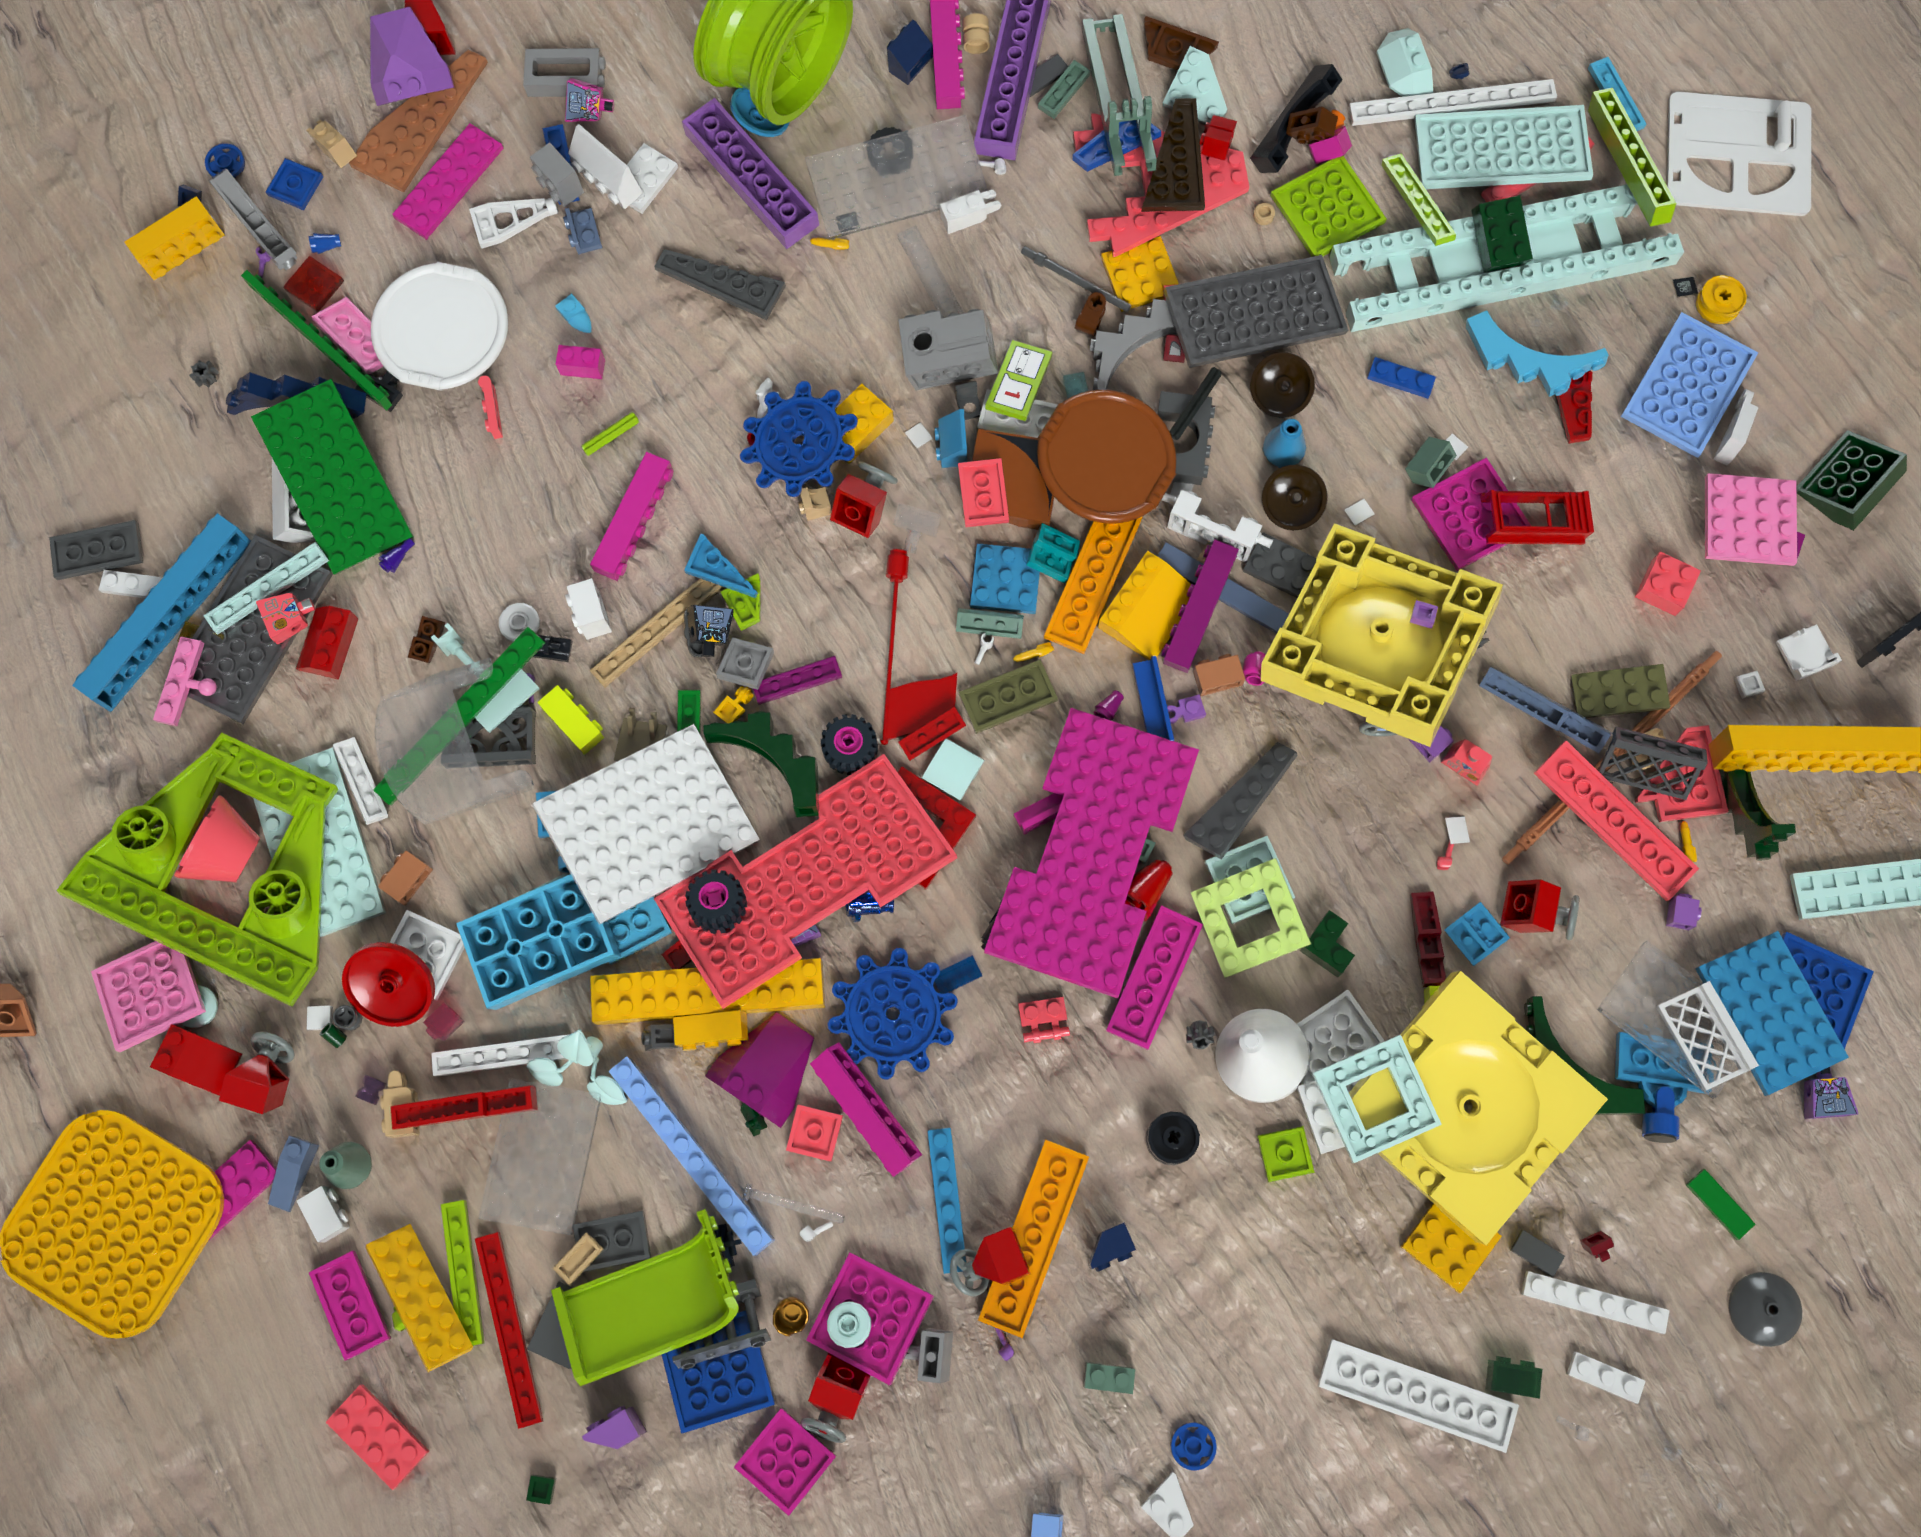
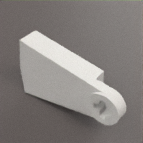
[1713,389,1758,466]

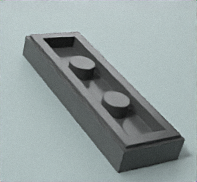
[1030,54,1069,97]

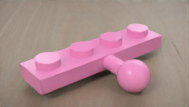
[153,637,217,726]

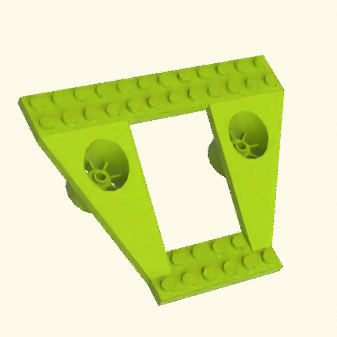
[56,733,338,1007]

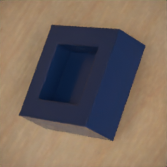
[178,184,202,207]

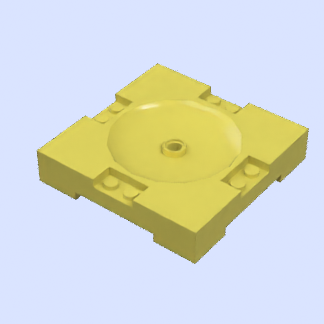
[1261,523,1503,747]
[1349,971,1608,1245]

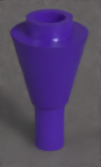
[378,538,415,573]

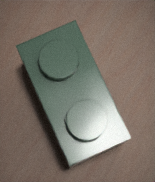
[1405,437,1457,488]
[1083,1362,1135,1394]

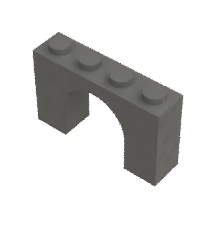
[1158,391,1215,485]

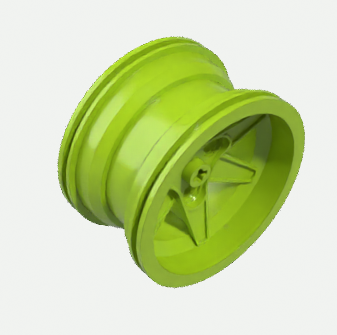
[693,0,853,125]

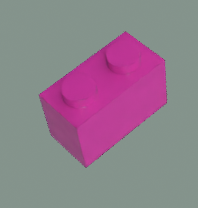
[555,345,605,379]

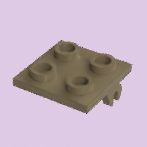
[614,707,668,761]

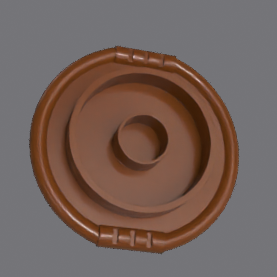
[1037,390,1176,524]

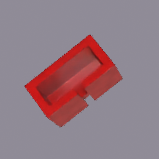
[1200,115,1237,161]

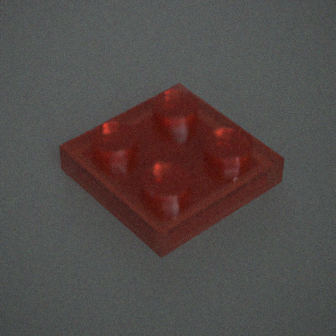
[283,256,344,312]

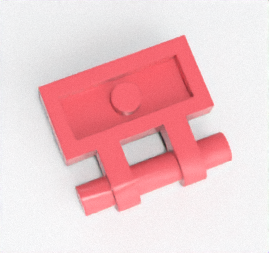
[1018,997,1070,1043]

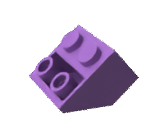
[582,1406,647,1449]

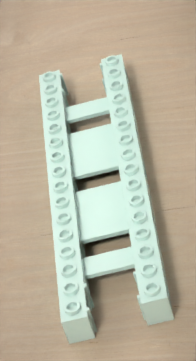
[1329,184,1684,332]

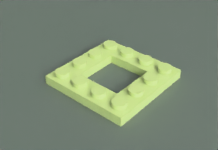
[1191,858,1311,978]

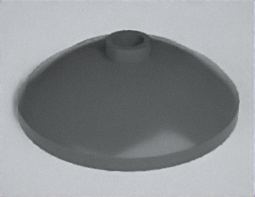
[1729,1272,1803,1347]

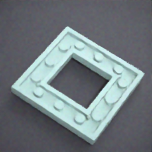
[1312,1035,1442,1163]

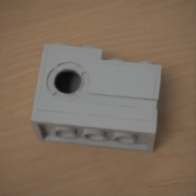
[898,309,998,391]

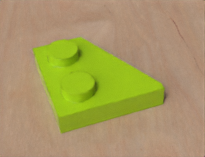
[721,573,761,631]

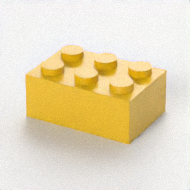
[835,384,894,464]

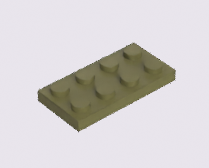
[959,659,1058,734]
[1571,664,1670,718]

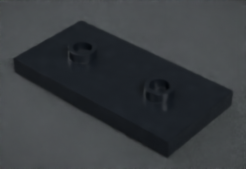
[1857,612,1921,668]

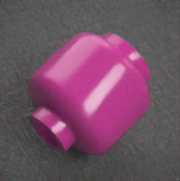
[1242,651,1266,686]

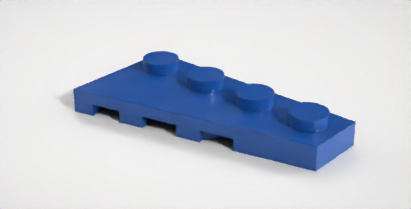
[1072,109,1161,172]

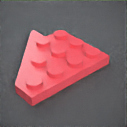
[1635,725,1728,822]

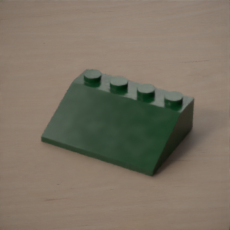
[1796,430,1907,531]

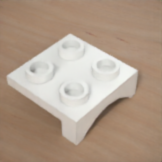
[1776,624,1842,681]

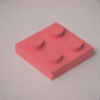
[786,1105,843,1162]

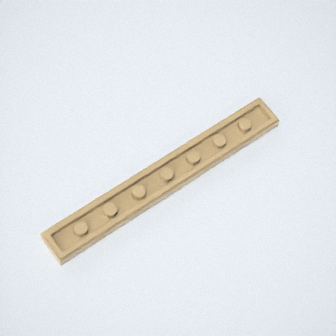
[589,578,725,688]

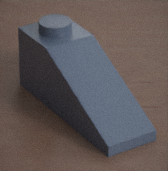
[268,1136,319,1212]

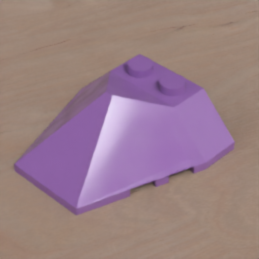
[370,7,454,106]

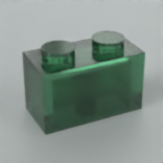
[1485,1356,1543,1399]

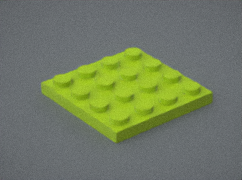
[1270,156,1387,257]

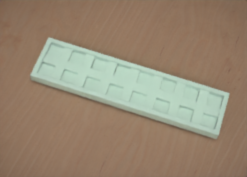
[1789,859,1921,920]

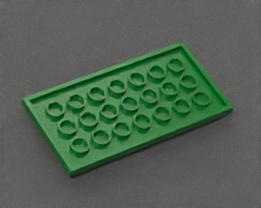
[251,379,414,575]

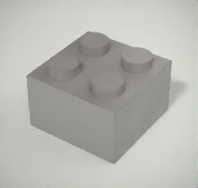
[530,142,584,207]

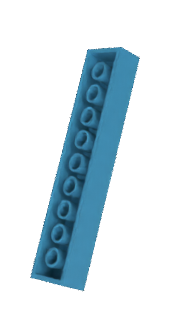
[72,513,251,712]

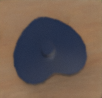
[1449,63,1470,79]

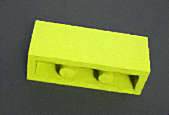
[537,685,605,755]

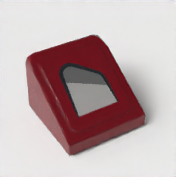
[1163,335,1185,363]

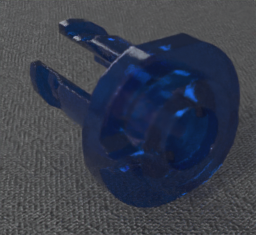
[845,892,894,922]

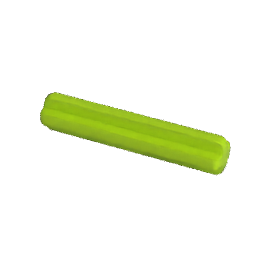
[581,412,639,456]

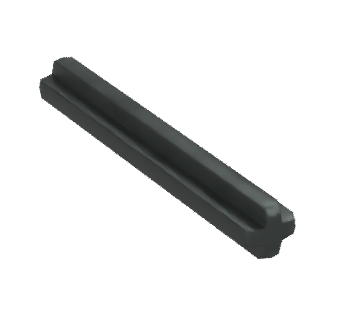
[1169,367,1222,440]

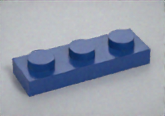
[1367,357,1436,399]

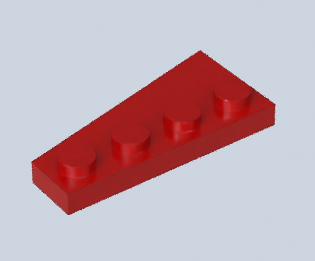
[1556,370,1593,444]

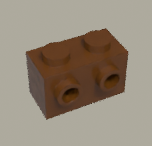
[1286,106,1338,144]

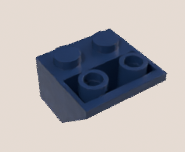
[887,19,933,85]
[1088,1223,1136,1272]

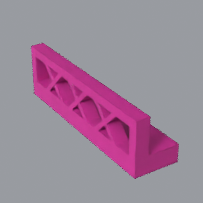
[1013,793,1063,835]

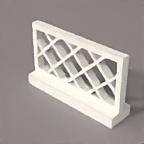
[1656,981,1759,1091]

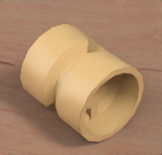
[963,13,990,54]

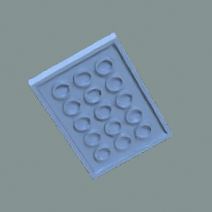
[1621,312,1758,458]

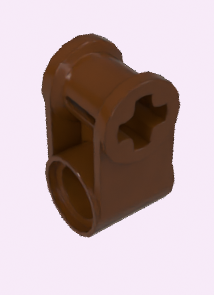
[1075,292,1106,337]

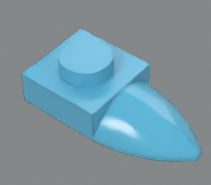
[555,293,592,333]

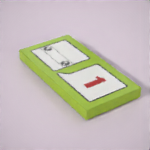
[985,340,1053,421]

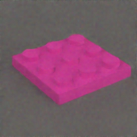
[734,1408,837,1516]

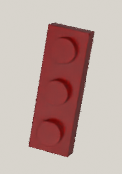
[898,707,966,761]

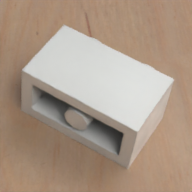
[297,1186,350,1243]

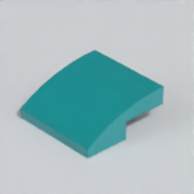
[1026,523,1080,583]

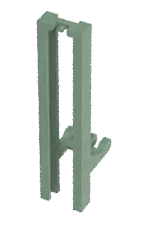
[1082,14,1157,176]

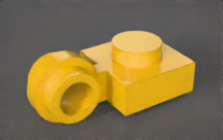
[713,686,754,723]

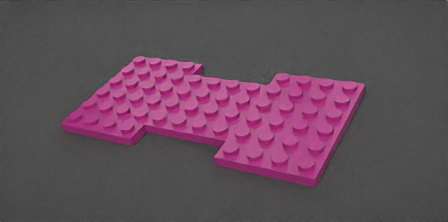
[984,708,1199,998]

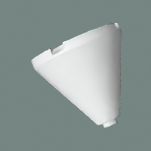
[1215,1009,1310,1103]

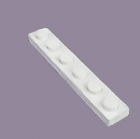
[431,1034,570,1077]
[1521,1271,1670,1334]

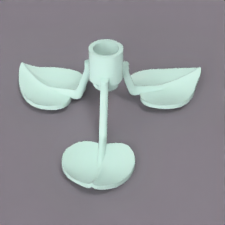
[526,1029,628,1105]

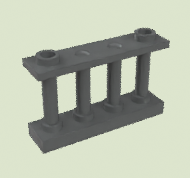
[672,1279,771,1369]

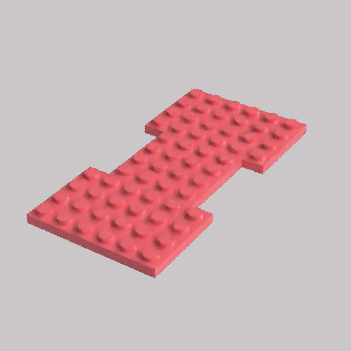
[654,754,957,1009]

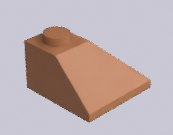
[0,983,37,1037]

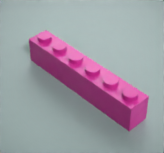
[930,0,965,109]
[590,452,674,581]
[810,1043,922,1177]

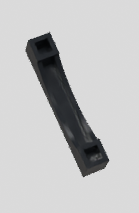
[1250,64,1343,173]

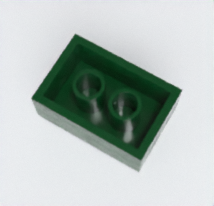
[1471,196,1533,273]

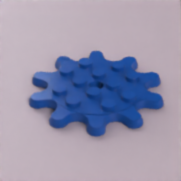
[740,381,858,497]
[828,948,958,1080]

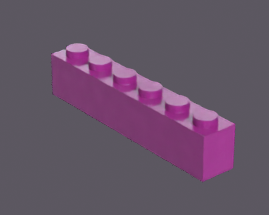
[1161,539,1239,673]

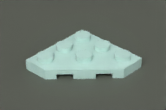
[1163,46,1227,125]

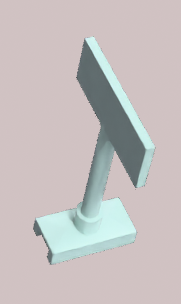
[431,623,540,733]

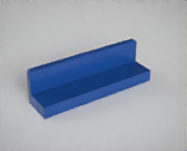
[1132,656,1174,741]

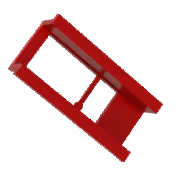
[1480,490,1594,545]

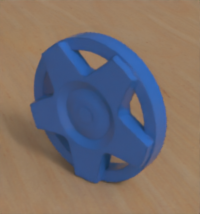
[205,144,245,178]
[1171,1422,1217,1471]

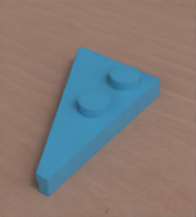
[684,533,758,598]

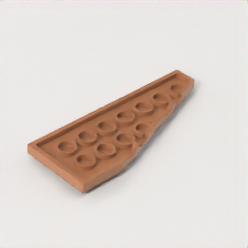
[349,50,488,192]

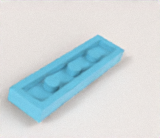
[1588,57,1646,131]

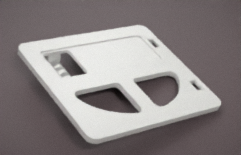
[1667,92,1811,216]

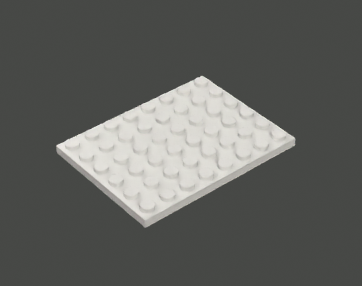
[532,724,760,925]

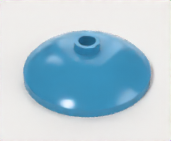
[730,88,790,137]

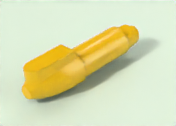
[810,237,849,250]
[1013,642,1054,662]
[1680,821,1697,862]

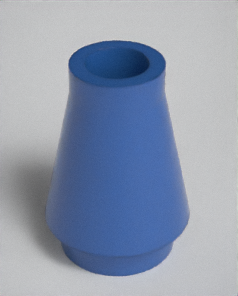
[308,233,341,254]

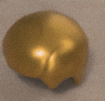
[773,1297,809,1336]

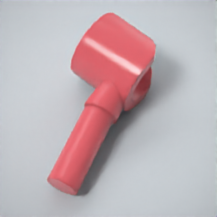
[1437,840,1454,870]

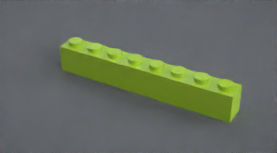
[1588,88,1676,227]

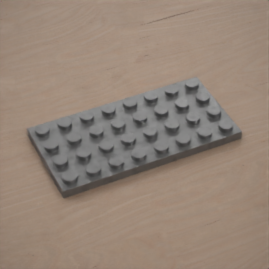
[1163,255,1349,368]
[164,535,333,724]

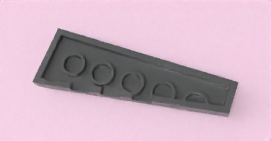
[654,249,786,320]
[1184,742,1297,860]

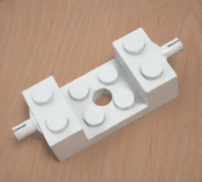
[1162,490,1273,563]

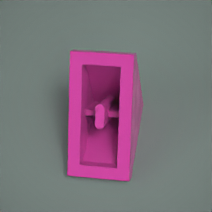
[1308,126,1352,164]

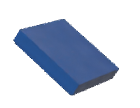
[266,158,324,210]

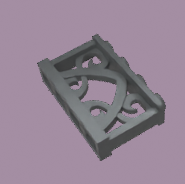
[442,704,536,768]

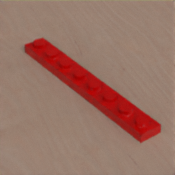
[475,1232,543,1429]

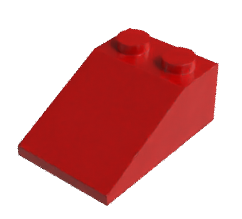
[150,1024,243,1096]

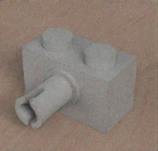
[904,1329,953,1383]

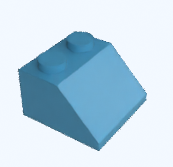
[935,409,967,468]

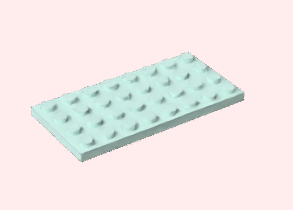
[1414,105,1593,189]
[253,747,386,937]

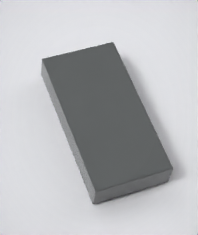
[1510,1230,1565,1277]

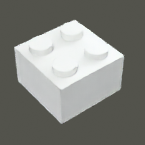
[565,578,612,640]

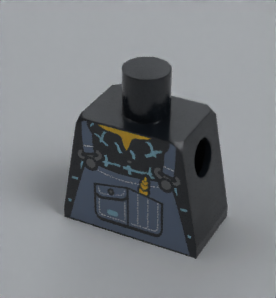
[687,605,734,657]

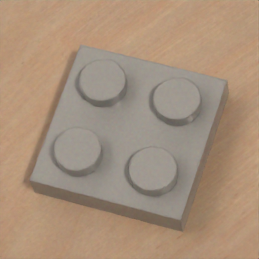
[716,637,774,690]

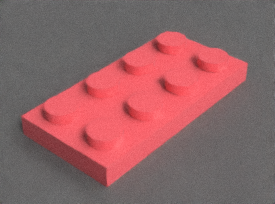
[326,1384,429,1490]

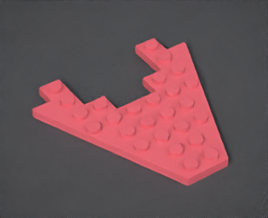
[1073,113,1249,257]

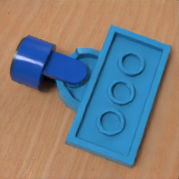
[1615,1032,1711,1143]

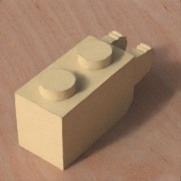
[306,120,357,168]
[380,1070,420,1138]

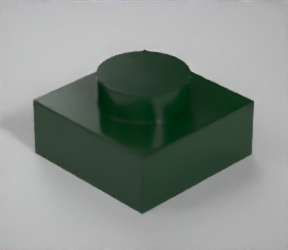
[526,1474,557,1505]

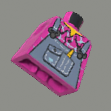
[565,78,614,122]

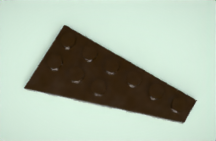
[1141,98,1205,212]

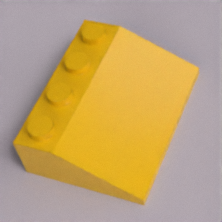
[1098,551,1191,660]

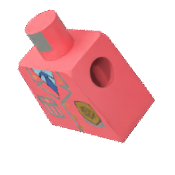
[256,593,315,645]
[1441,739,1492,786]

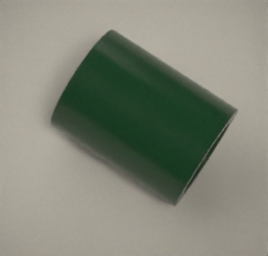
[320,1023,347,1048]

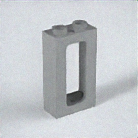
[523,48,606,97]

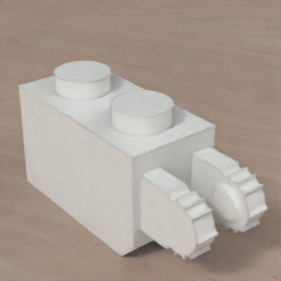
[940,189,1001,234]

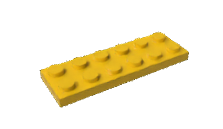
[365,1224,473,1372]

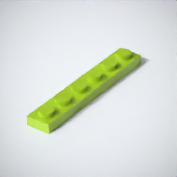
[1381,153,1456,246]
[441,1200,485,1346]

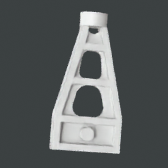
[469,198,558,249]

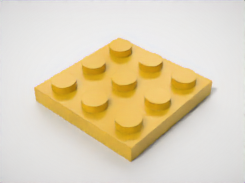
[1101,236,1179,312]
[1401,1203,1502,1293]

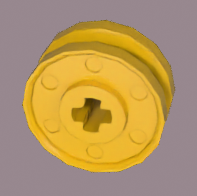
[1696,275,1747,324]

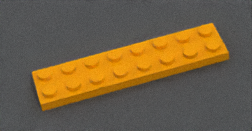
[1044,516,1143,654]
[978,1139,1089,1338]

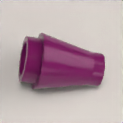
[1094,690,1124,721]

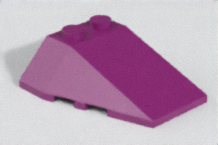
[705,1012,814,1128]

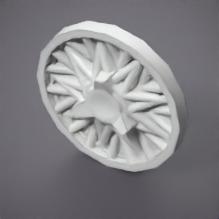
[499,603,540,642]

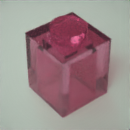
[423,1003,465,1041]

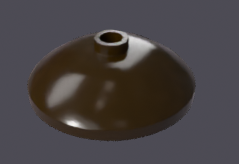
[1250,352,1315,418]
[1262,465,1328,531]

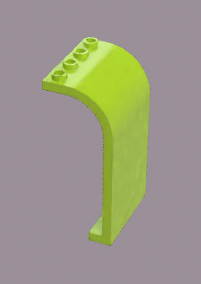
[551,1209,739,1386]

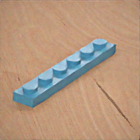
[928,1128,966,1274]

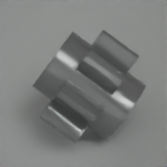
[189,360,219,388]
[1186,1020,1214,1049]

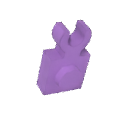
[1167,694,1206,724]

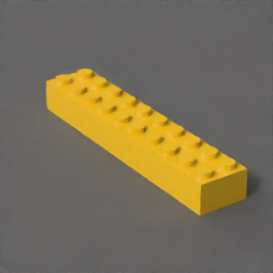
[1709,725,1921,773]
[590,958,825,1025]

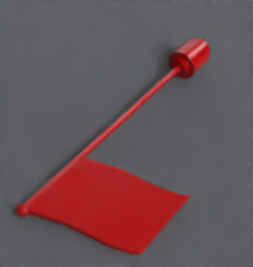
[880,549,958,745]

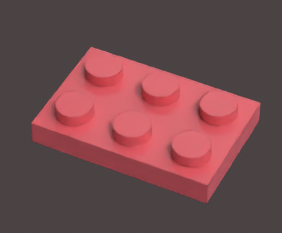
[958,458,1009,528]

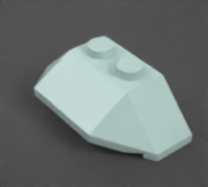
[1376,28,1433,97]

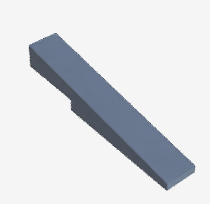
[1479,666,1612,753]

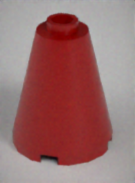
[1125,860,1173,922]

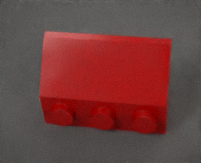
[296,606,358,680]

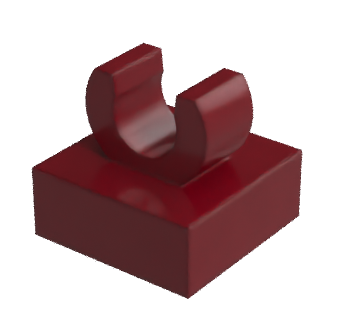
[1580,1231,1614,1262]

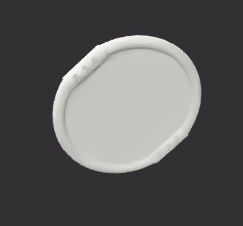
[371,262,508,391]

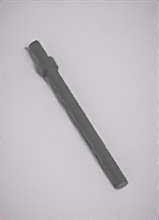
[1021,246,1132,312]

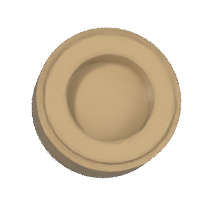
[1253,203,1275,225]

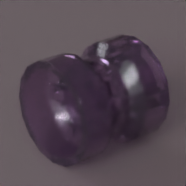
[355,1075,386,1105]

